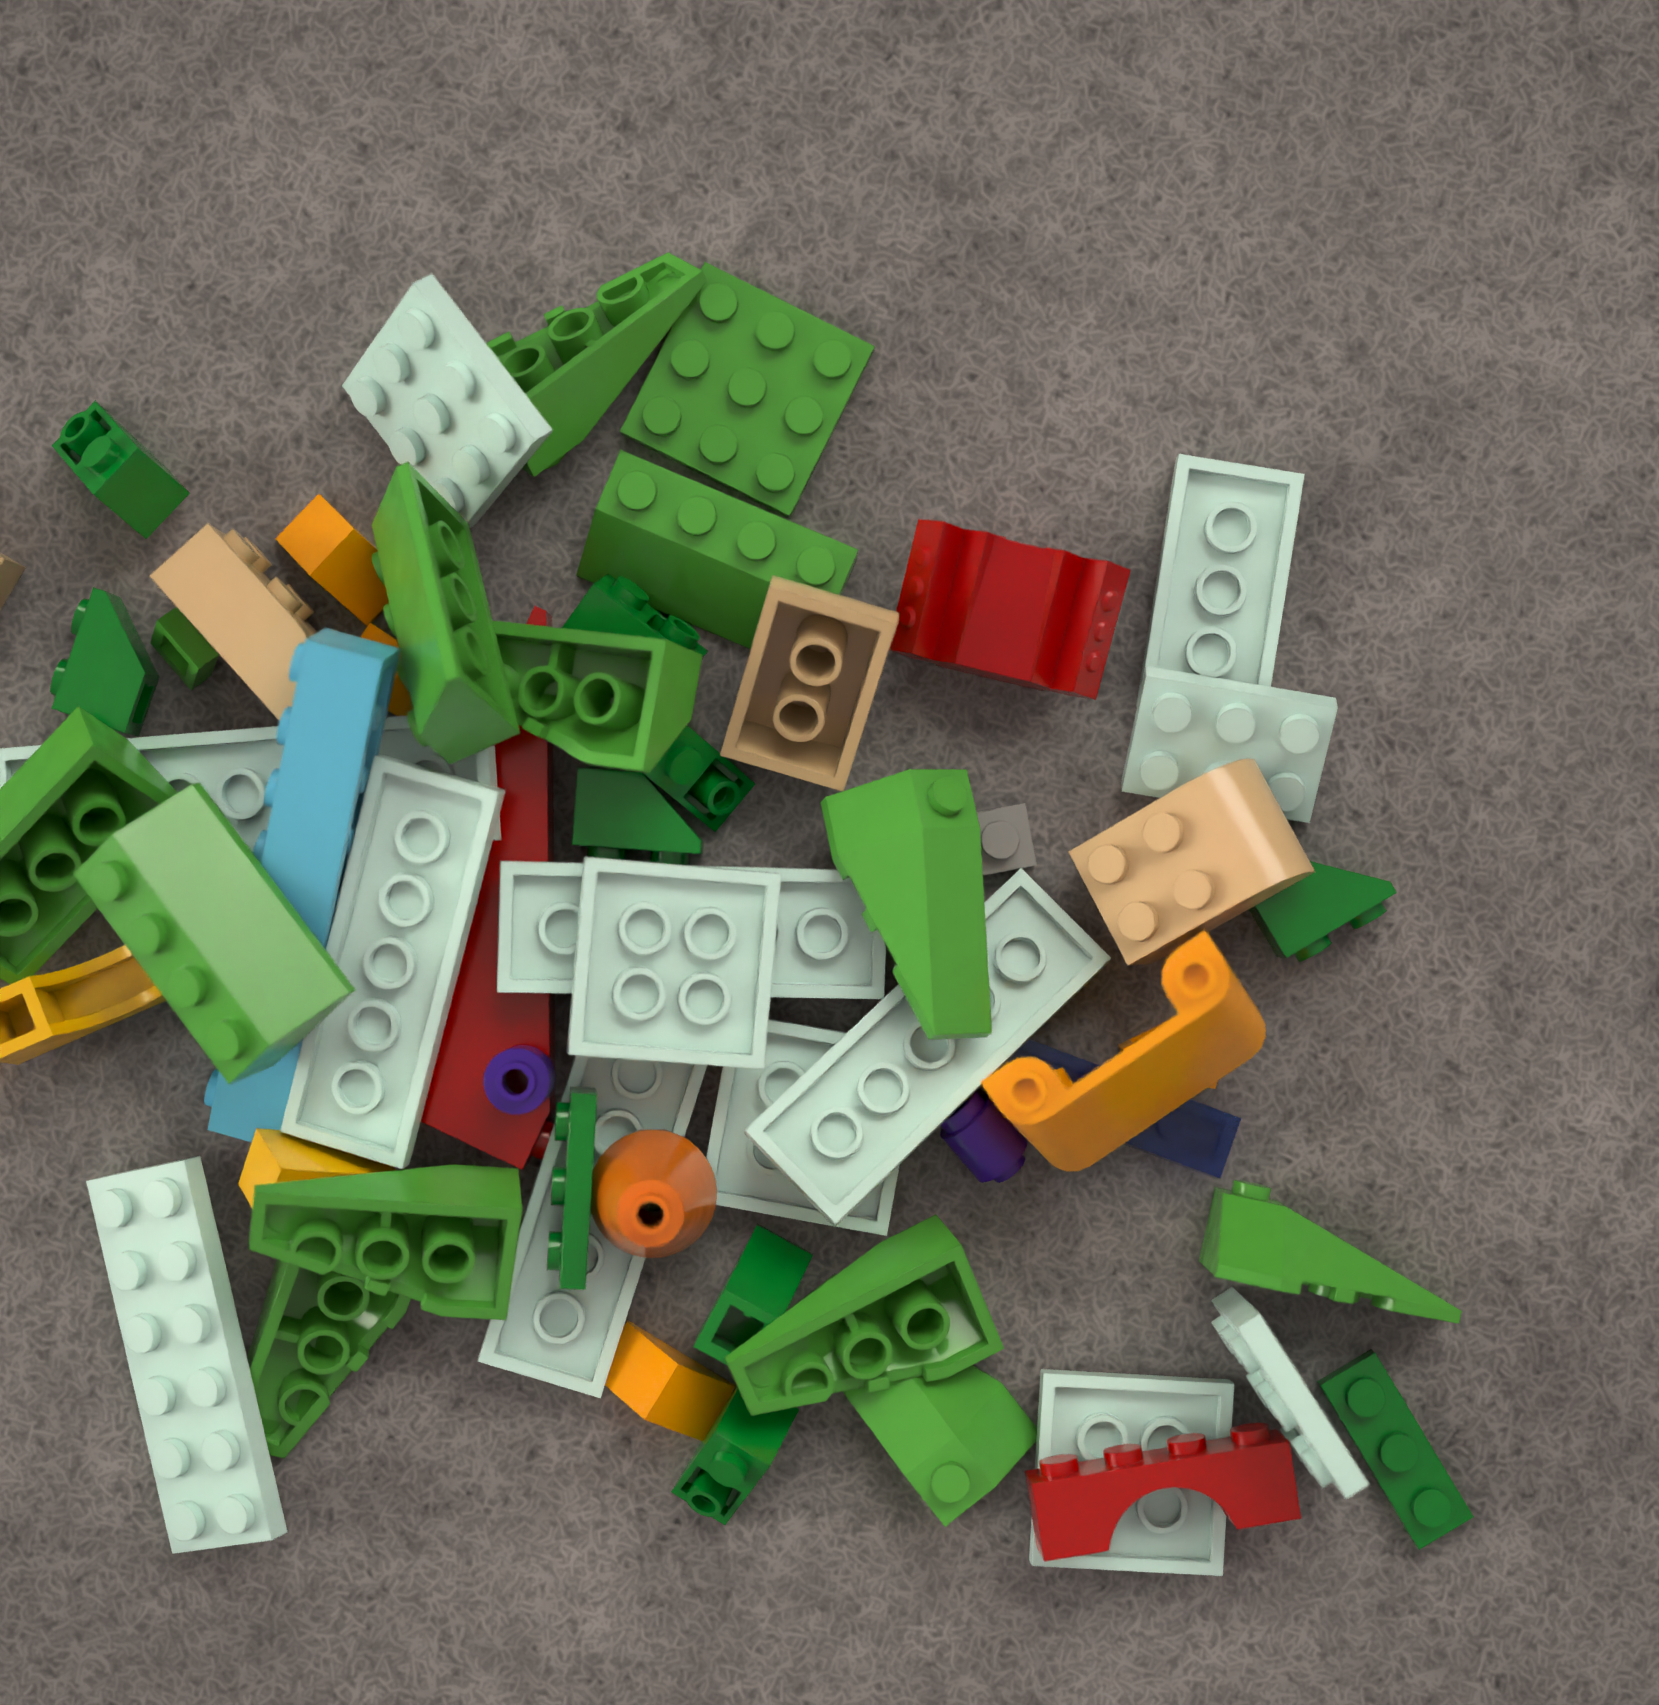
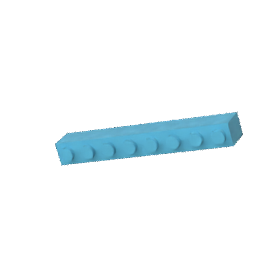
[204,628,401,1143]

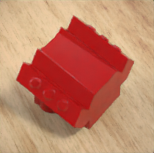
[889,519,1131,700]

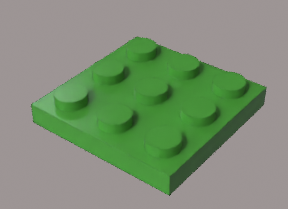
[620,262,875,519]

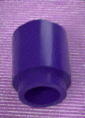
[484,1045,555,1114]
[940,1090,1028,1183]

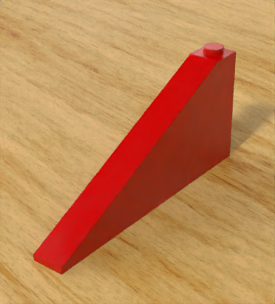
[421,606,556,1170]

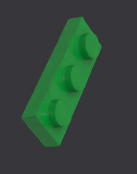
[547,1086,597,1290]
[1317,1349,1474,1550]

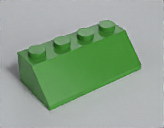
[576,450,858,650]
[372,462,520,764]
[0,706,178,984]
[73,782,355,1084]

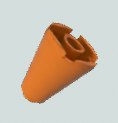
[590,1129,717,1258]

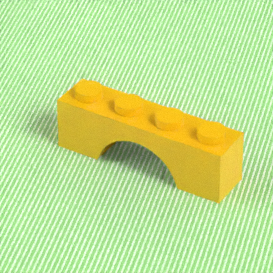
[0,945,167,1065]

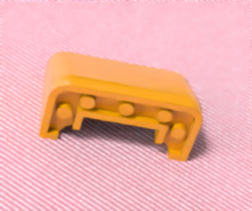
[981,930,1266,1171]

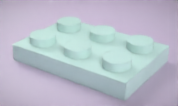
[1121,666,1338,823]

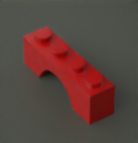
[1025,1423,1301,1562]

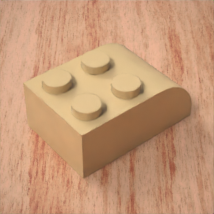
[150,524,318,721]
[720,575,899,791]
[1069,758,1315,966]

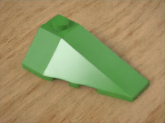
[486,252,707,477]
[493,621,703,773]
[820,769,992,1040]
[249,1164,522,1320]
[1199,1179,1462,1324]
[724,1214,1004,1416]
[247,1259,411,1458]
[786,1273,1037,1527]

